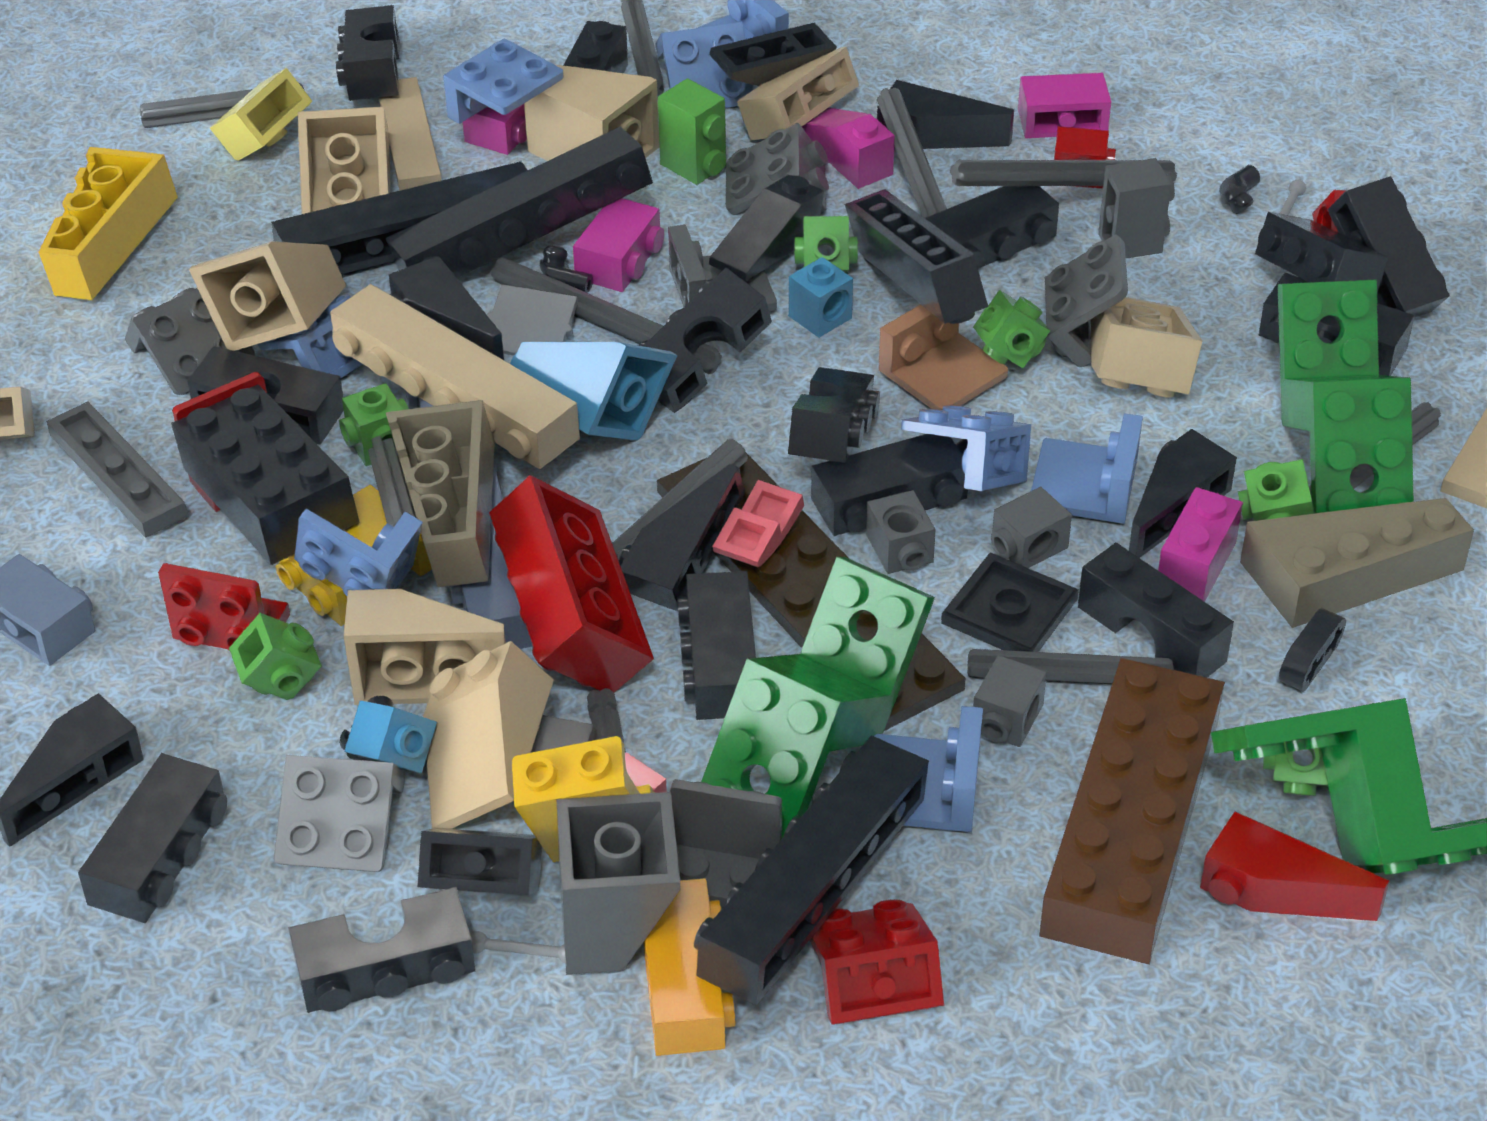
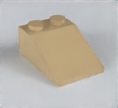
[298,107,390,214]
[1090,297,1203,397]
[343,589,506,705]
[423,641,554,829]

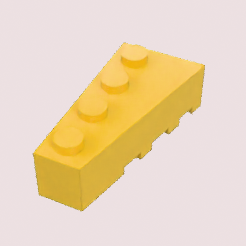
[39,147,178,300]

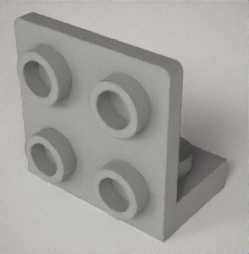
[274,755,405,872]

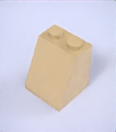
[524,64,659,161]
[189,241,346,351]

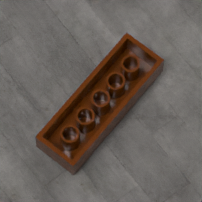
[1039,658,1225,965]

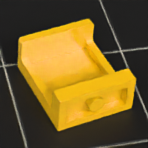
[276,484,432,626]
[512,736,655,862]

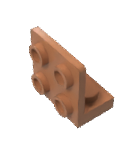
[879,304,1008,410]

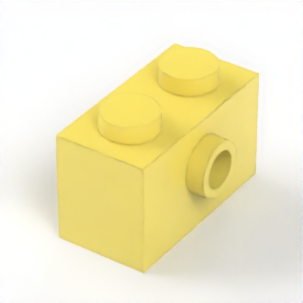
[210,67,313,161]

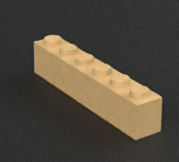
[330,284,580,469]

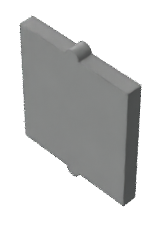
[487,284,578,356]

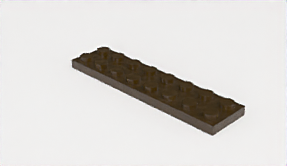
[657,453,966,731]

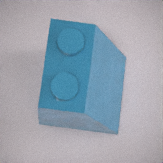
[510,342,677,441]

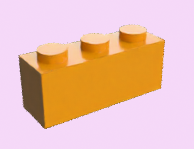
[643,878,735,1056]

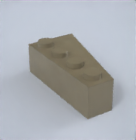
[386,400,495,587]
[1240,498,1474,628]

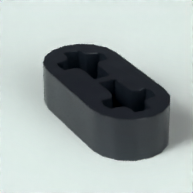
[1279,608,1346,692]

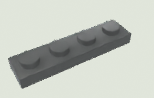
[46,401,188,538]

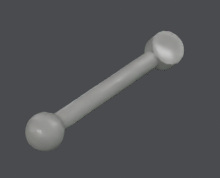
[1279,180,1306,215]
[469,931,565,963]

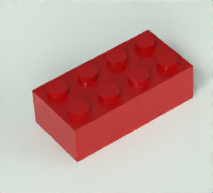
[489,475,654,693]

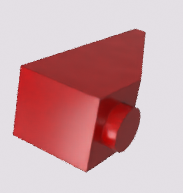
[1200,811,1389,921]

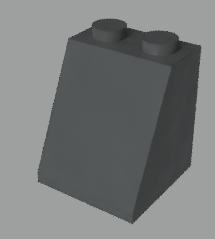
[556,792,680,975]

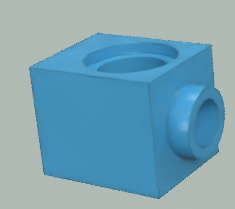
[788,257,853,338]
[344,700,437,773]

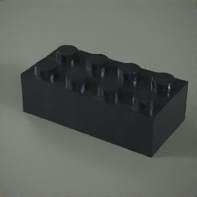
[171,384,360,565]

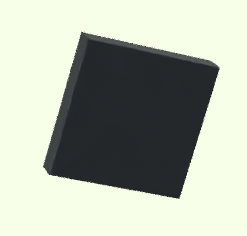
[941,552,1079,652]

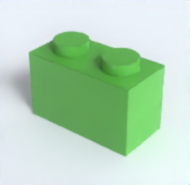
[658,78,726,185]

